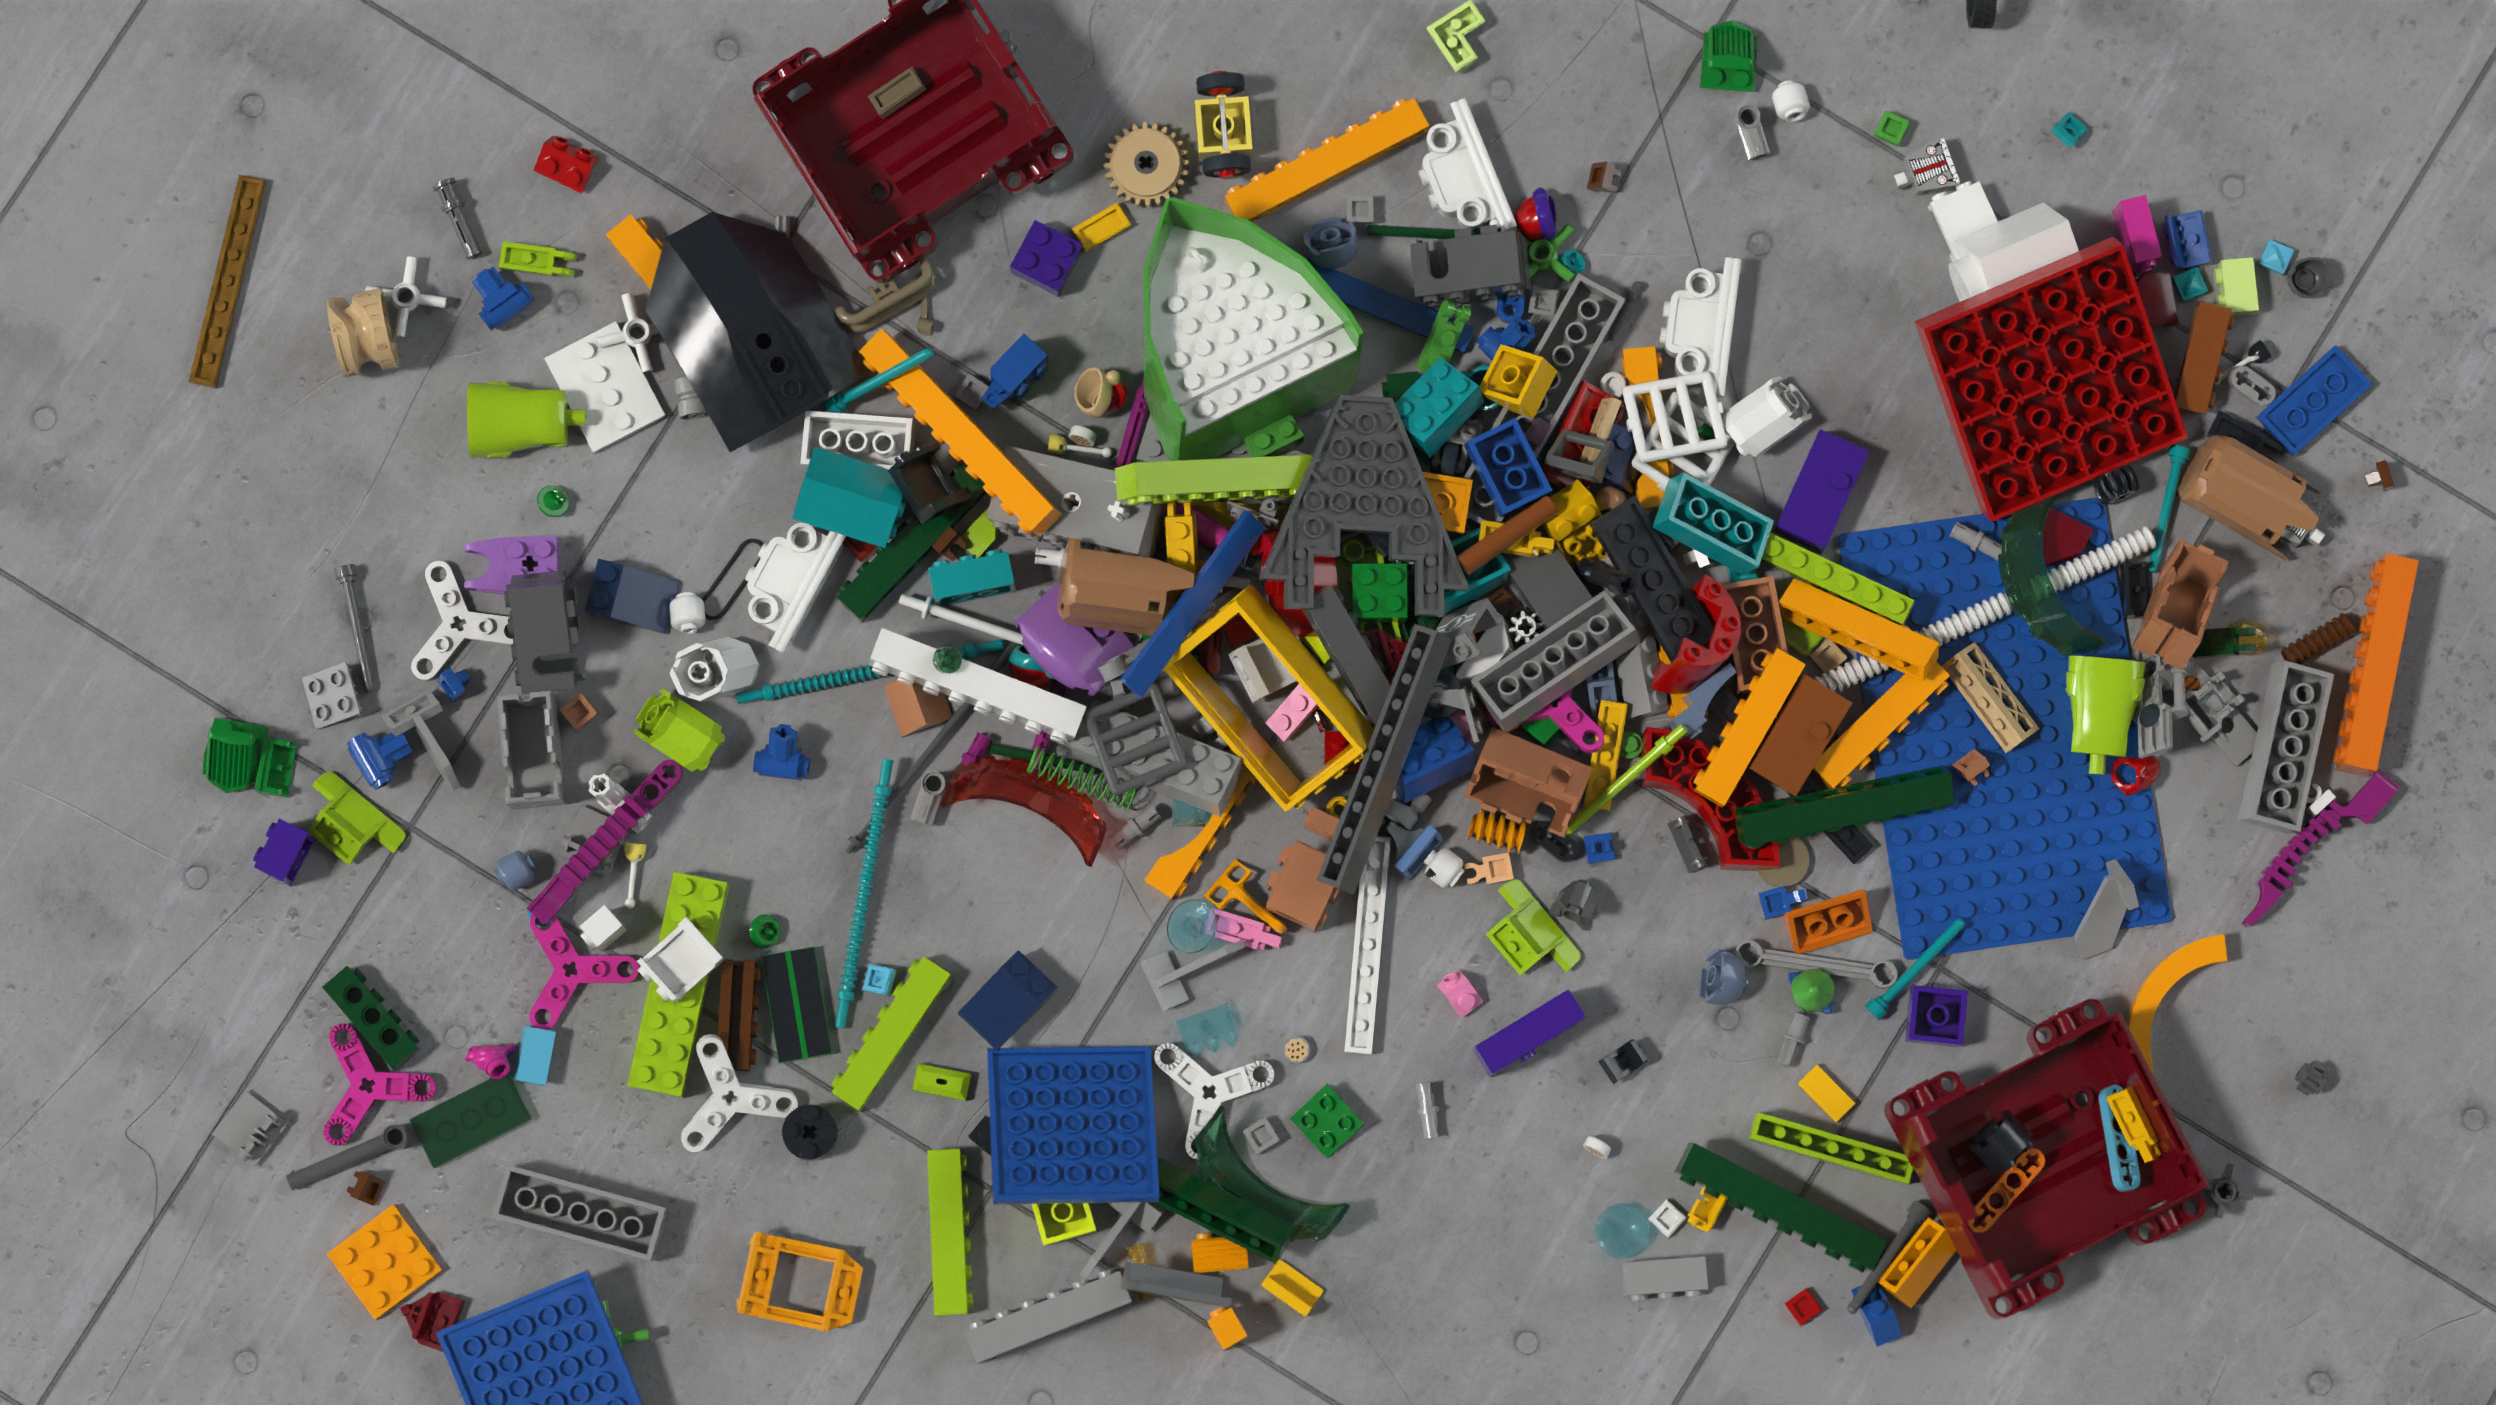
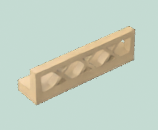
[1941,642,2039,753]

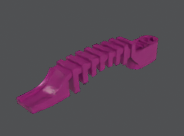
[526,760,684,925]
[2241,769,2400,927]

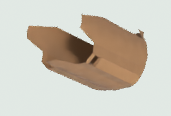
[2176,434,2321,561]
[1057,538,1194,636]

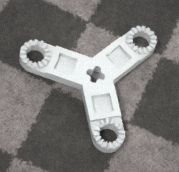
[411,561,513,681]
[681,1034,798,1152]
[1154,1043,1275,1160]

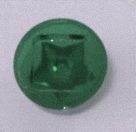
[933,646,962,674]

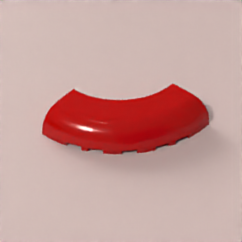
[1641,727,1780,871]

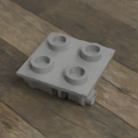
[1227,498,1279,530]
[302,662,362,730]
[558,805,629,877]
[212,1091,289,1167]

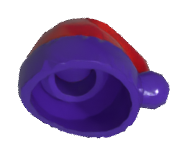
[1514,187,1556,242]

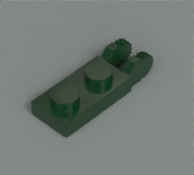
[2192,627,2256,658]

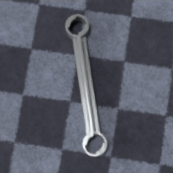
[1098,590,1236,682]
[1734,940,1898,989]

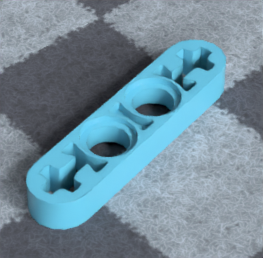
[2099,1085,2140,1192]

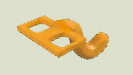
[1204,859,1287,934]

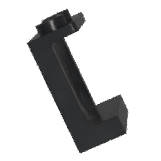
[888,442,973,525]

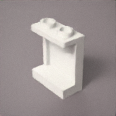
[1928,181,1998,262]
[1228,637,1302,703]
[637,917,724,1004]

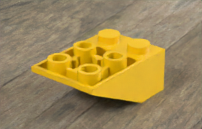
[1542,479,1608,569]

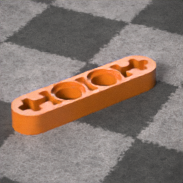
[1966,1148,2045,1234]

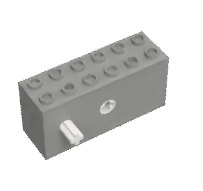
[986,445,1167,558]

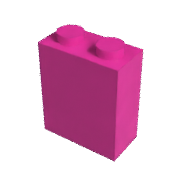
[2112,195,2162,275]

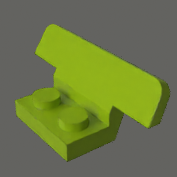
[308,772,405,865]
[1486,879,1581,976]

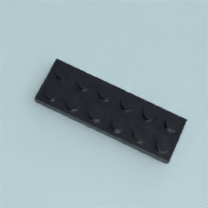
[1589,495,1714,663]

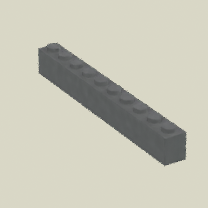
[1317,624,1452,895]

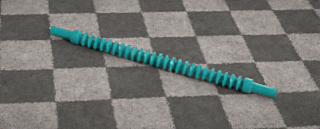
[736,639,1004,704]
[835,759,894,1028]

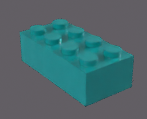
[1653,472,1774,575]

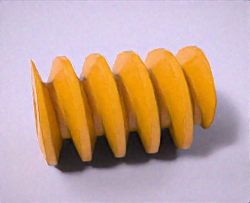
[1466,808,1526,854]

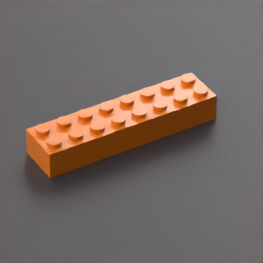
[2332,553,2419,777]

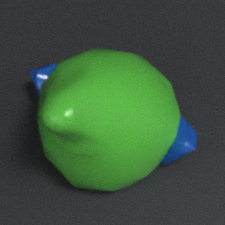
[1788,969,1834,1015]

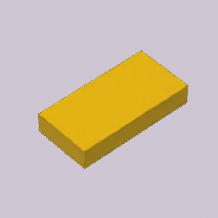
[1071,202,1131,253]
[1797,1065,1855,1123]

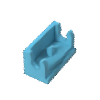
[514,1026,556,1086]

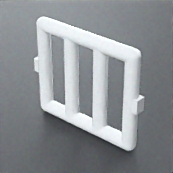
[1622,371,1728,463]
[1632,391,1735,492]

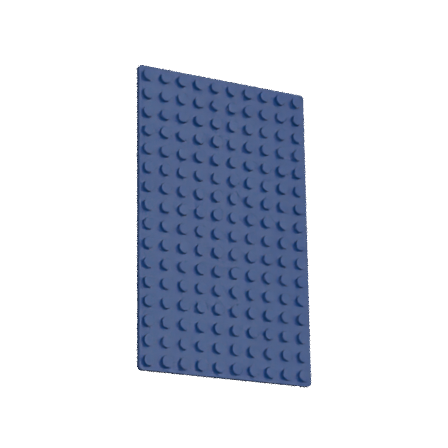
[1838,498,2172,960]

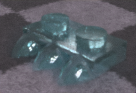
[1176,1003,1237,1059]

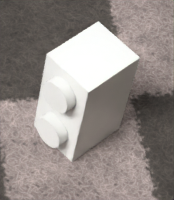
[579,905,627,952]

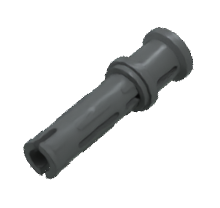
[432,178,483,260]

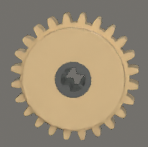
[1104,122,1189,208]

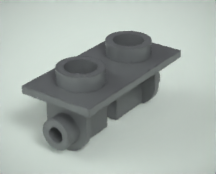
[1667,813,1714,873]

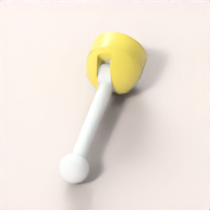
[1047,434,1113,458]
[624,843,647,909]

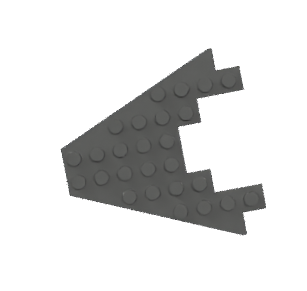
[1260,394,1468,617]

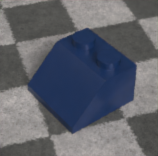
[1602,424,1641,495]

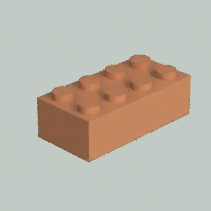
[1722,576,1788,695]

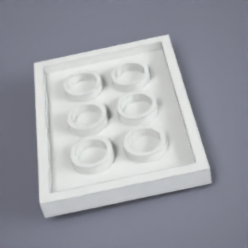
[544,321,666,454]

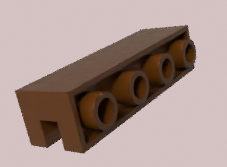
[717,959,761,1071]

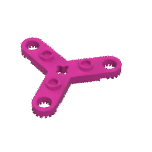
[1487,687,1604,754]
[529,914,639,1030]
[323,1023,437,1146]

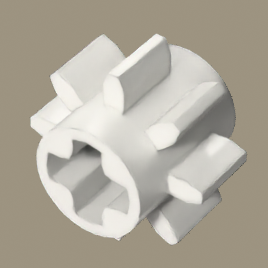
[1508,611,1542,643]

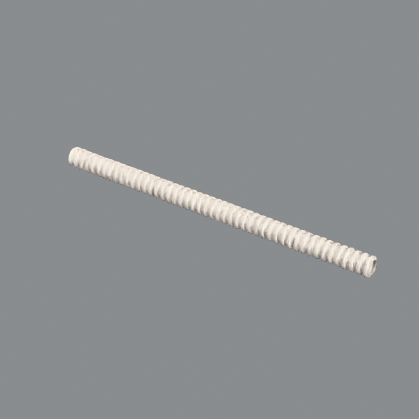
[1814,526,2156,692]

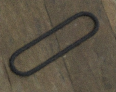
[702,539,763,620]

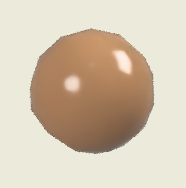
[1594,486,1626,515]

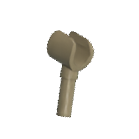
[917,297,934,336]

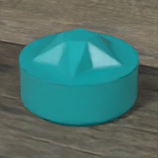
[1558,249,1585,276]

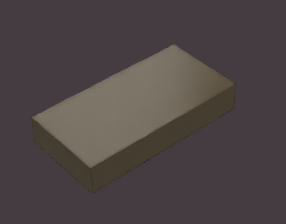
[868,66,927,119]

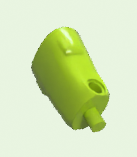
[467,381,586,459]
[2065,656,2146,775]

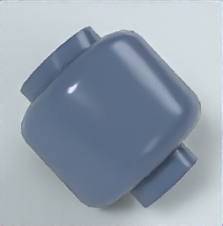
[495,850,537,891]

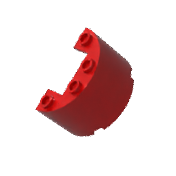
[1251,530,1337,637]
[1650,574,1741,694]

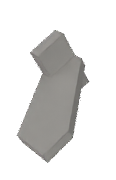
[381,689,460,791]
[2074,859,2139,960]
[1140,940,1246,1012]
[1080,1202,1165,1278]

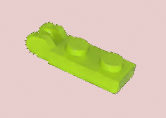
[498,241,577,278]

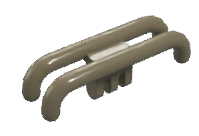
[835,259,936,333]

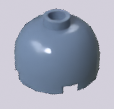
[1303,217,1358,269]
[1699,949,1749,1005]

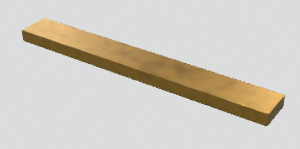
[189,175,267,388]

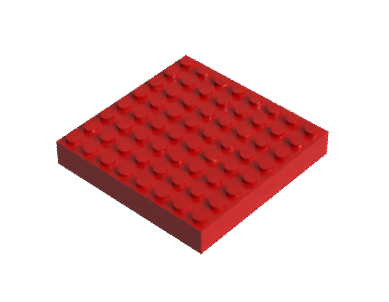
[1914,237,2188,522]

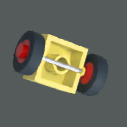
[1195,71,1252,179]

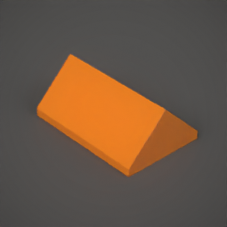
[1783,889,1873,954]

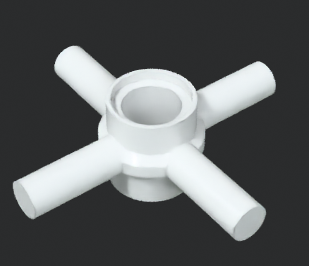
[365,257,447,338]
[597,293,659,373]

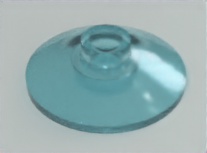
[1167,899,1217,953]

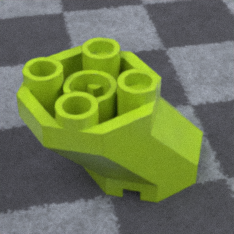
[633,688,725,772]

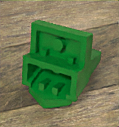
[1699,20,1757,92]
[202,718,269,793]

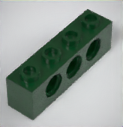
[322,966,421,1071]

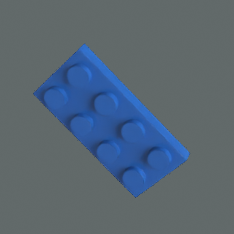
[2256,345,2372,457]

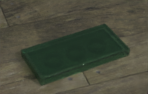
[409,1073,532,1169]

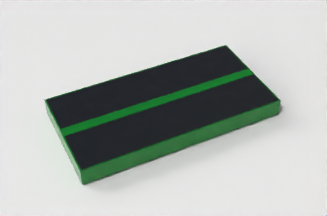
[761,946,833,1064]

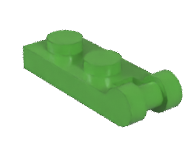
[1416,300,1471,372]

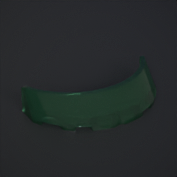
[1998,493,2106,657]
[1195,1104,1350,1242]

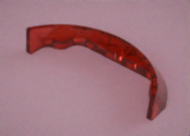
[940,756,1107,867]

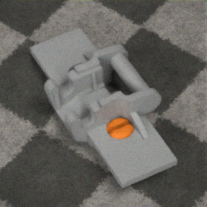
[2151,656,2257,767]

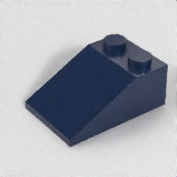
[584,559,680,634]
[957,950,1058,1051]

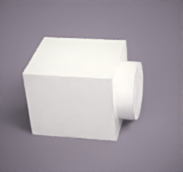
[1949,202,2079,302]

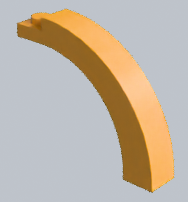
[2126,934,2227,1076]

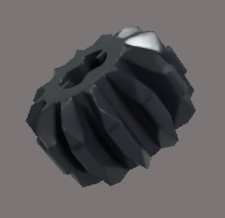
[2093,465,2141,505]

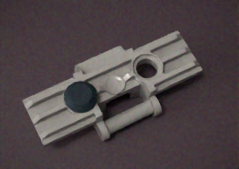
[2132,649,2188,758]

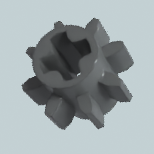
[2294,1061,2328,1095]

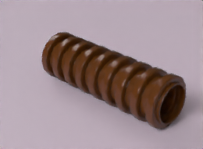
[2281,613,2355,665]

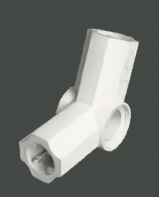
[589,773,653,834]

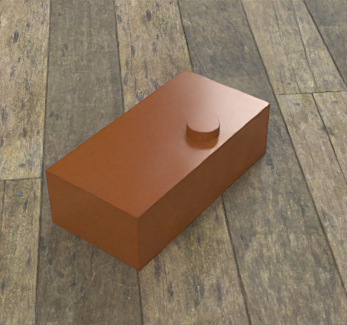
[1746,673,1852,796]

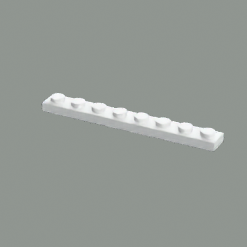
[1344,836,1391,1055]

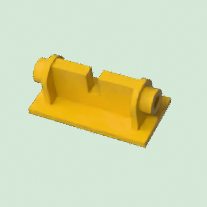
[1687,1187,1727,1233]

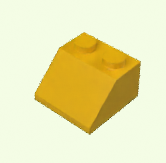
[1479,344,1557,418]

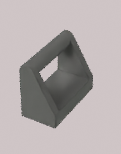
[1544,429,1614,484]

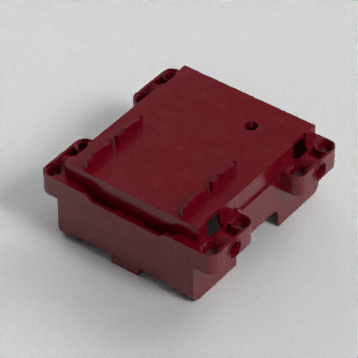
[752,0,1074,283]
[1884,998,2210,1320]

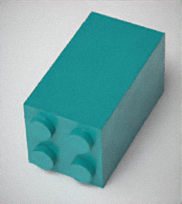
[792,446,906,548]

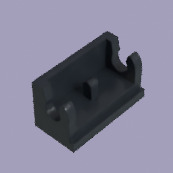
[2120,562,2149,620]

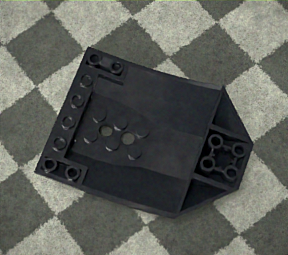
[645,212,869,452]

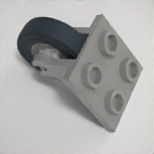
[1431,413,1484,477]
[1424,669,1484,743]

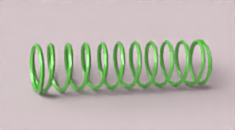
[1027,746,1137,812]

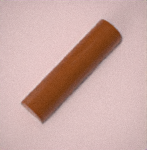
[1457,496,1558,575]

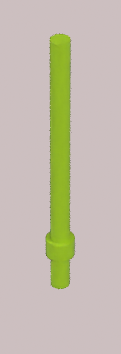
[1566,724,1688,836]

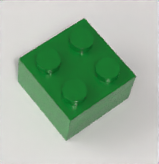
[1352,564,1407,622]

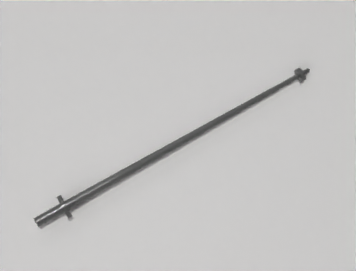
[846,590,1046,853]

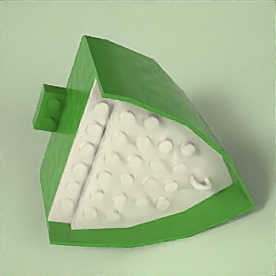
[1143,197,1364,461]

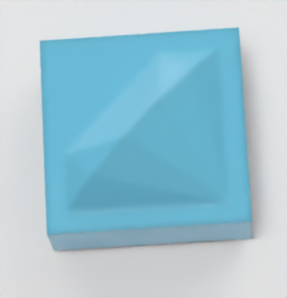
[2258,239,2294,276]
[862,963,897,997]

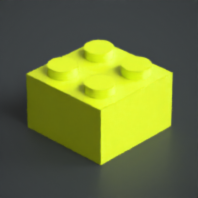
[1032,1203,1097,1246]

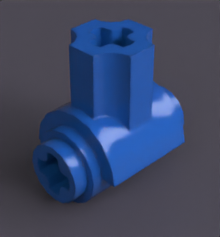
[472,267,534,331]
[1476,317,1536,361]
[753,724,810,781]
[347,732,413,790]

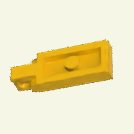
[1478,520,1555,557]
[2106,1086,2161,1163]

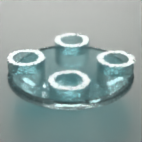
[1595,1204,1650,1259]

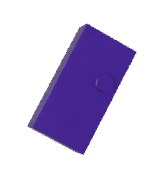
[1773,429,1869,553]
[1473,989,1586,1077]

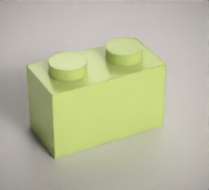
[2214,257,2259,317]

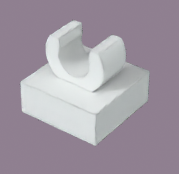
[1682,549,1716,568]
[2305,783,2336,818]

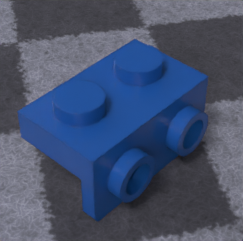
[2163,210,2213,271]

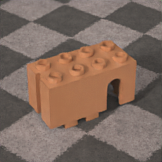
[2132,539,2229,670]
[1464,727,1593,838]
[1266,807,1340,933]

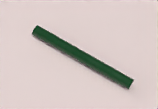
[1367,225,1475,239]
[990,743,1098,775]

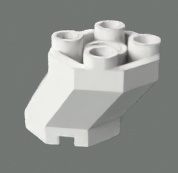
[1723,376,1812,457]
[670,637,760,702]

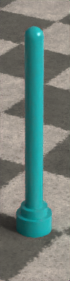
[824,348,933,413]
[2148,445,2191,573]
[1864,918,1965,1021]

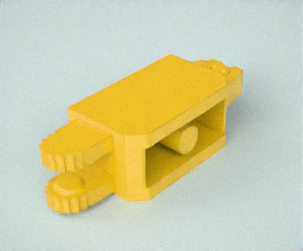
[1165,501,1199,591]

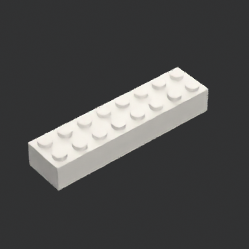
[868,628,1087,744]

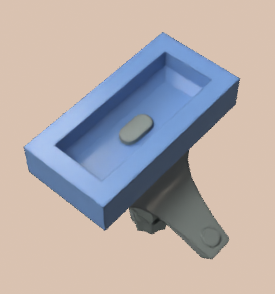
[1384,821,1444,880]

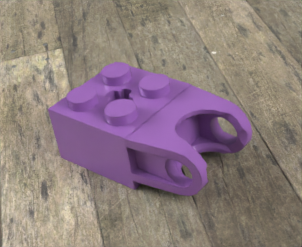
[464,536,561,595]

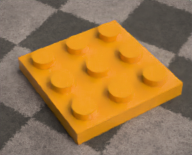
[327,1204,443,1320]

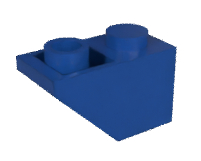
[1851,1282,1902,1347]

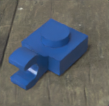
[1758,886,1808,920]

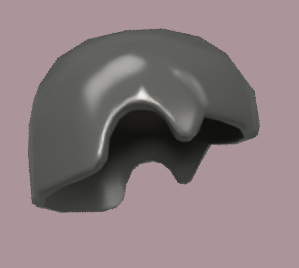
[2287,257,2331,298]

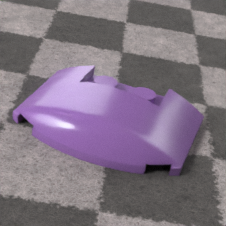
[1015,581,1134,696]

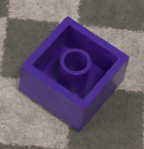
[1010,220,1083,297]
[253,818,316,887]
[1905,985,1968,1047]

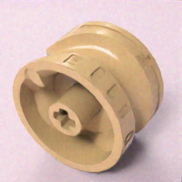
[327,287,399,378]

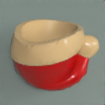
[1074,367,1128,418]

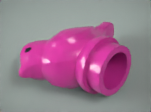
[465,1043,517,1079]

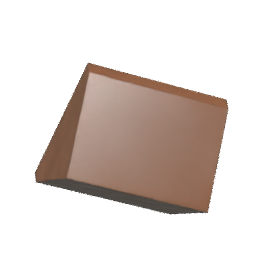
[884,680,952,738]

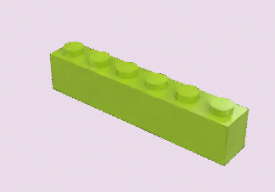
[1760,533,1915,625]
[831,956,952,1112]
[1747,1112,1913,1186]
[927,1149,973,1316]

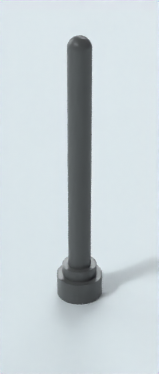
[334,564,375,693]
[1847,1201,1932,1314]

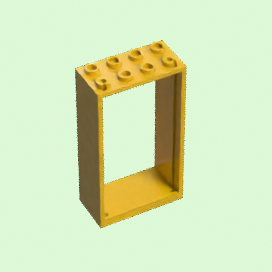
[1163,584,1374,812]

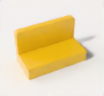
[1261,1260,1323,1317]

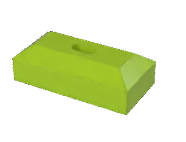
[912,1063,972,1101]

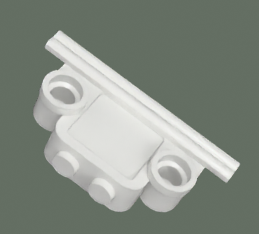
[1418,98,1517,231]
[1659,257,1741,397]
[745,523,846,653]

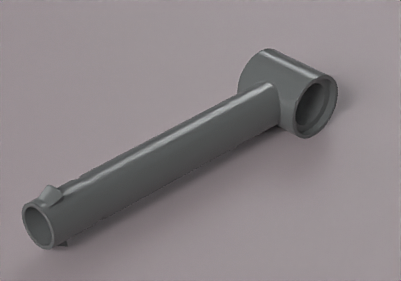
[286,1125,411,1190]

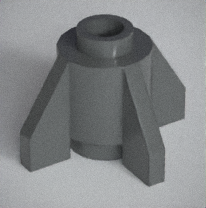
[1549,879,1598,931]
[2202,1164,2253,1219]

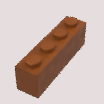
[2174,300,2235,414]

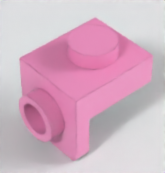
[1437,970,1483,1018]

